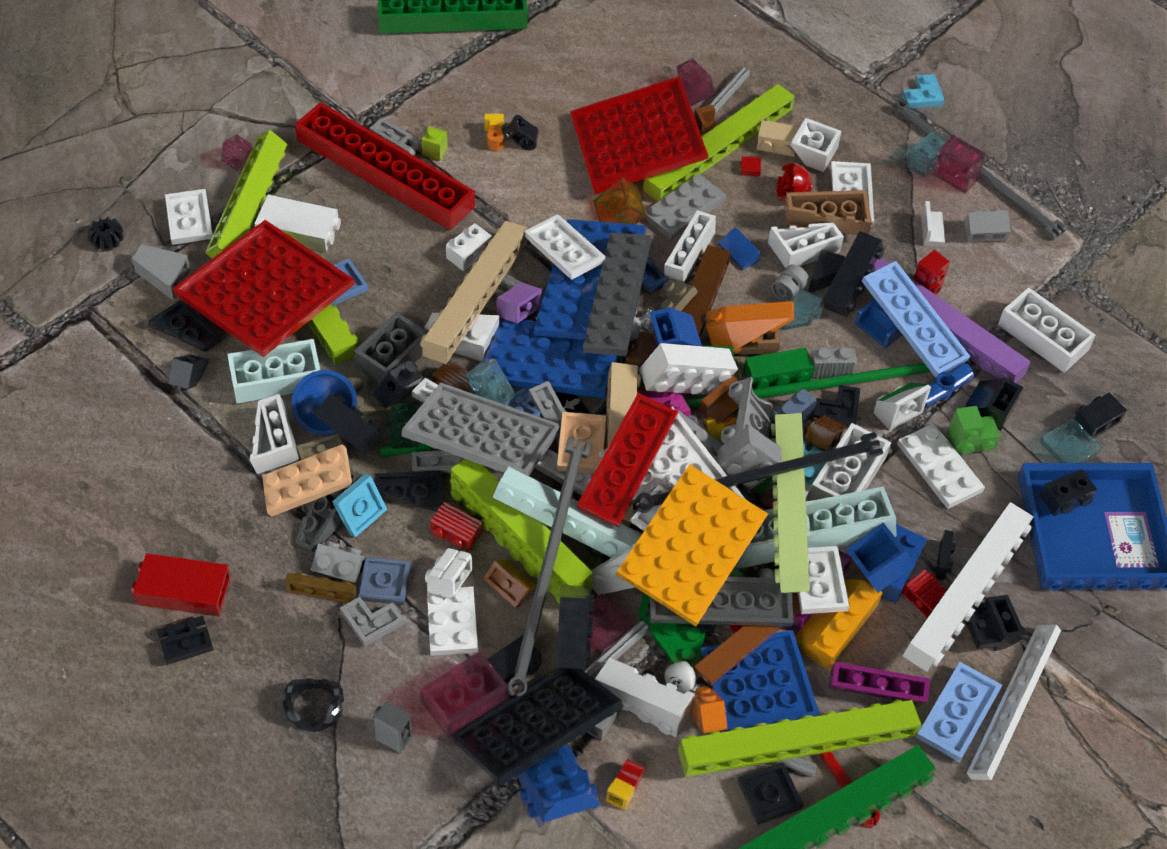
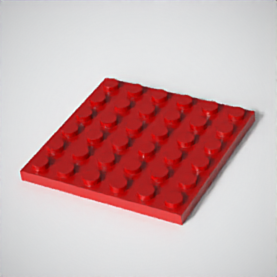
[570,76,709,195]
[173,220,355,357]

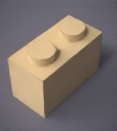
[756,120,800,156]

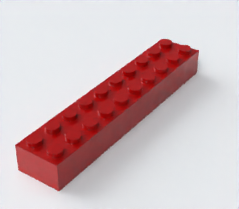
[295,102,475,231]

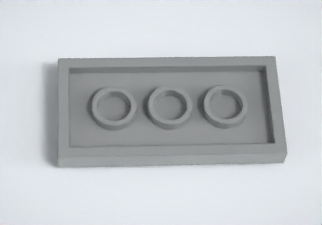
[643,173,727,240]

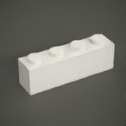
[664,210,716,283]

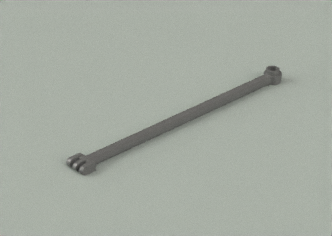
[893,100,1067,240]
[506,436,591,698]

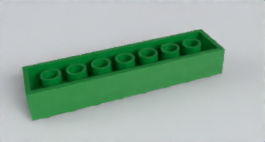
[378,0,528,34]

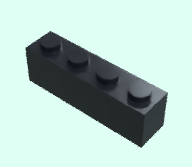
[823,231,884,317]

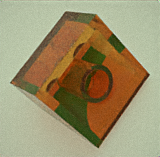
[593,178,647,224]

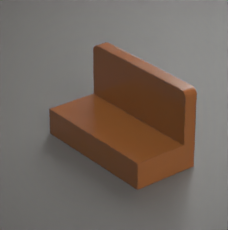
[699,375,739,422]
[483,559,537,608]

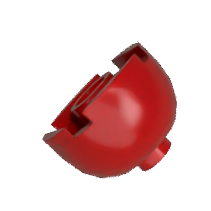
[776,162,813,202]

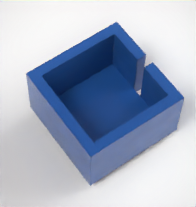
[846,522,916,593]

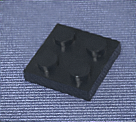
[737,762,804,825]

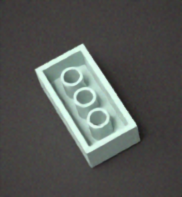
[227,339,320,403]

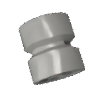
[771,264,809,302]

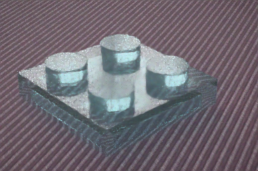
[1039,418,1103,463]

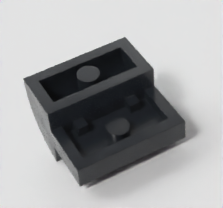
[965,595,1025,651]

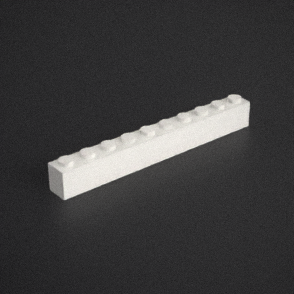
[903,502,1034,672]

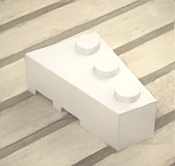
[768,223,844,268]
[424,313,499,362]
[250,394,300,474]

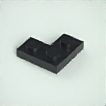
[812,385,860,426]

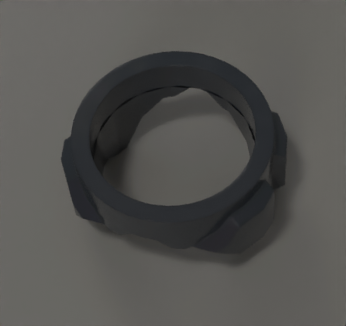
[283,678,344,732]

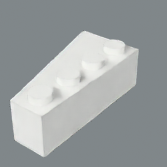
[595,658,695,737]

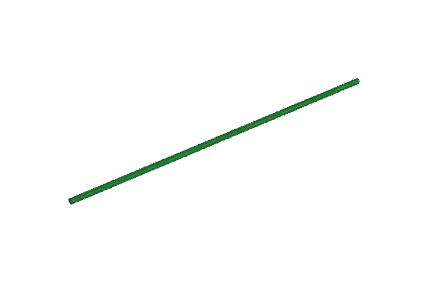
[379,362,965,458]

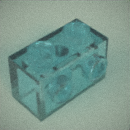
[905,132,950,177]
[466,359,516,405]

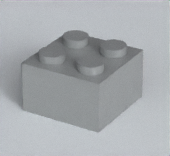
[717,425,782,490]

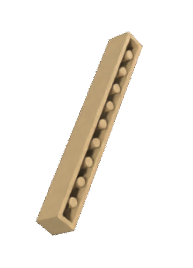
[420,221,528,364]

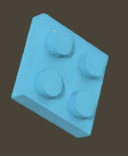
[332,474,388,538]

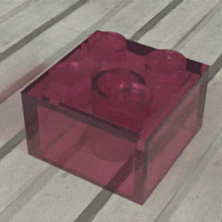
[933,135,986,194]

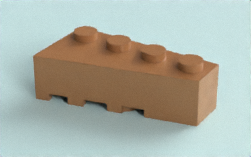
[784,190,872,235]

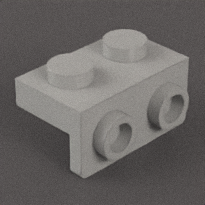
[311,541,367,583]

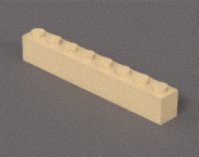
[605,362,641,527]

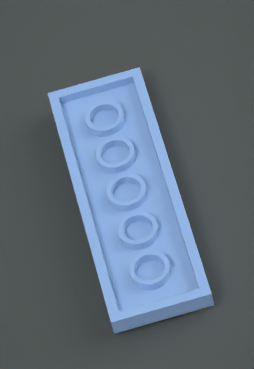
[862,261,971,378]

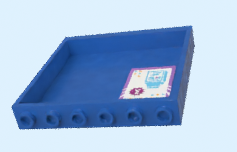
[1018,463,1167,591]

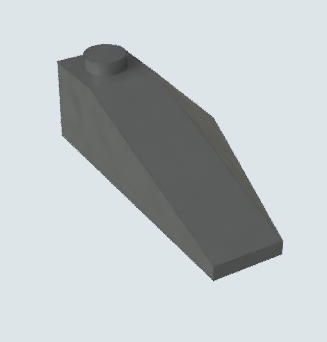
[295,469,362,552]

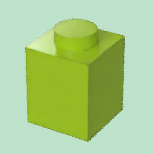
[421,126,448,161]

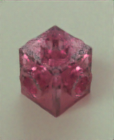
[221,134,252,171]

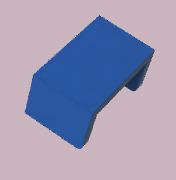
[855,298,902,348]

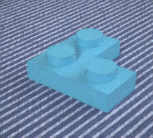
[902,74,945,109]

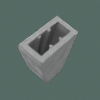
[132,244,190,299]

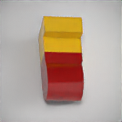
[606,759,645,811]

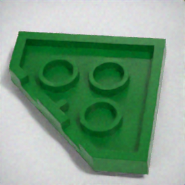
[638,593,706,672]

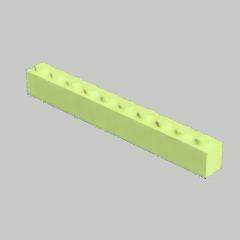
[771,413,810,593]

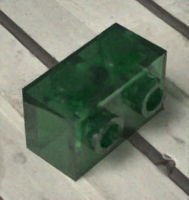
[386,402,419,449]

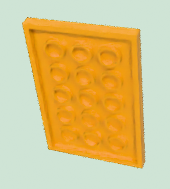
[616,464,768,626]

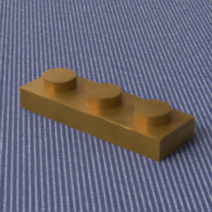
[285,572,357,603]

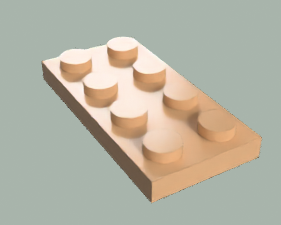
[262,444,352,517]

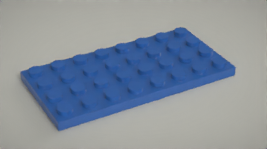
[534,219,646,340]

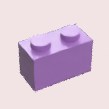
[496,282,542,323]

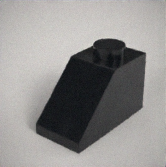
[808,250,845,293]
[168,354,209,391]

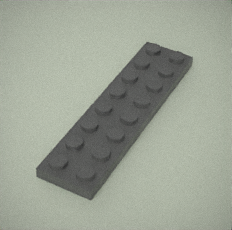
[583,233,651,356]

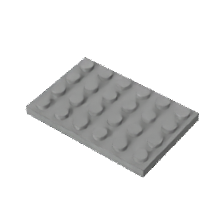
[402,383,561,476]

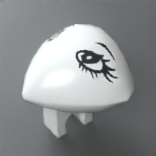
[664,661,705,694]

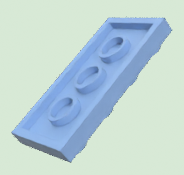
[916,662,1002,762]

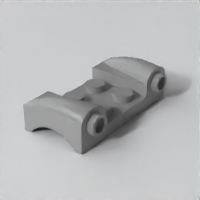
[721,377,773,444]

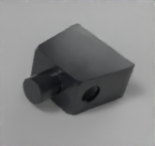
[372,361,423,409]

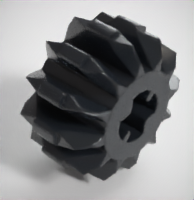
[88,217,124,251]

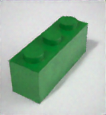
[743,348,814,389]

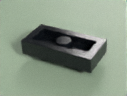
[935,530,956,581]

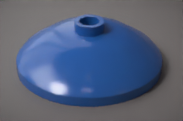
[292,370,358,436]

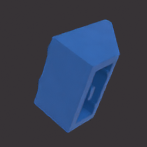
[649,307,702,347]

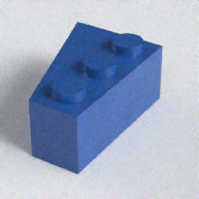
[881,524,927,604]

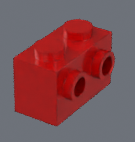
[913,250,950,295]

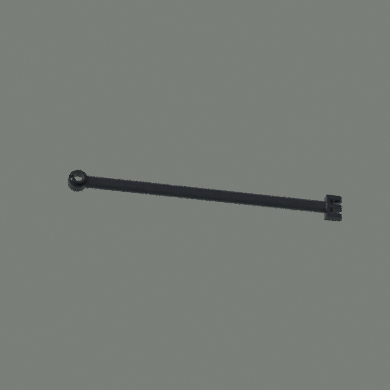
[634,432,884,513]

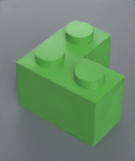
[947,406,1000,454]

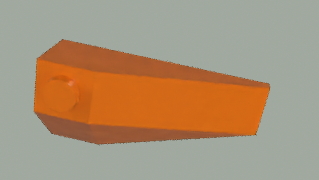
[706,301,794,354]

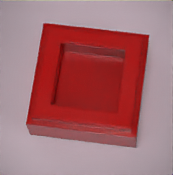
[741,156,761,176]

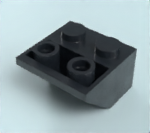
[965,378,1024,431]

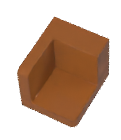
[694,105,716,136]

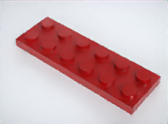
[577,393,679,528]

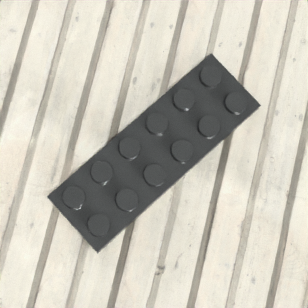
[650,577,793,626]

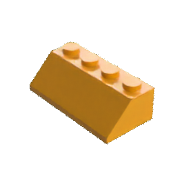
[795,579,882,671]

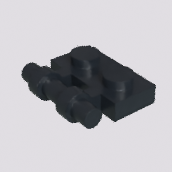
[157,615,214,665]

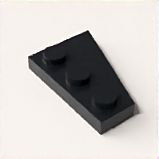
[148,300,222,352]

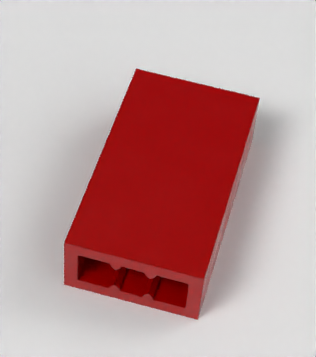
[131,553,231,616]

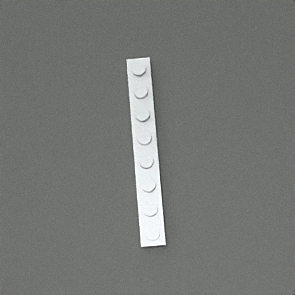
[967,625,1061,780]

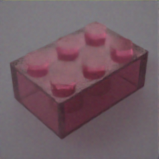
[420,651,508,738]

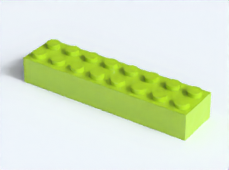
[450,459,593,605]

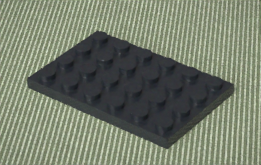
[451,668,623,786]

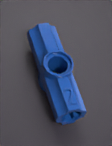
[924,363,974,408]

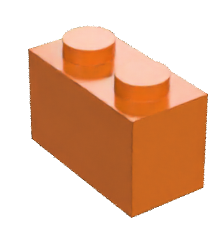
[691,687,728,733]

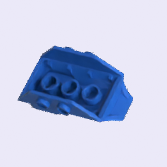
[518,745,601,827]

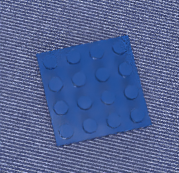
[701,630,820,732]

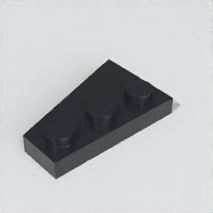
[375,471,443,512]

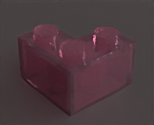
[676,58,715,106]

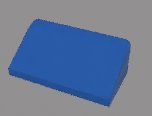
[718,227,760,270]

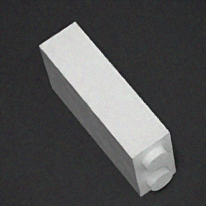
[254,195,341,252]

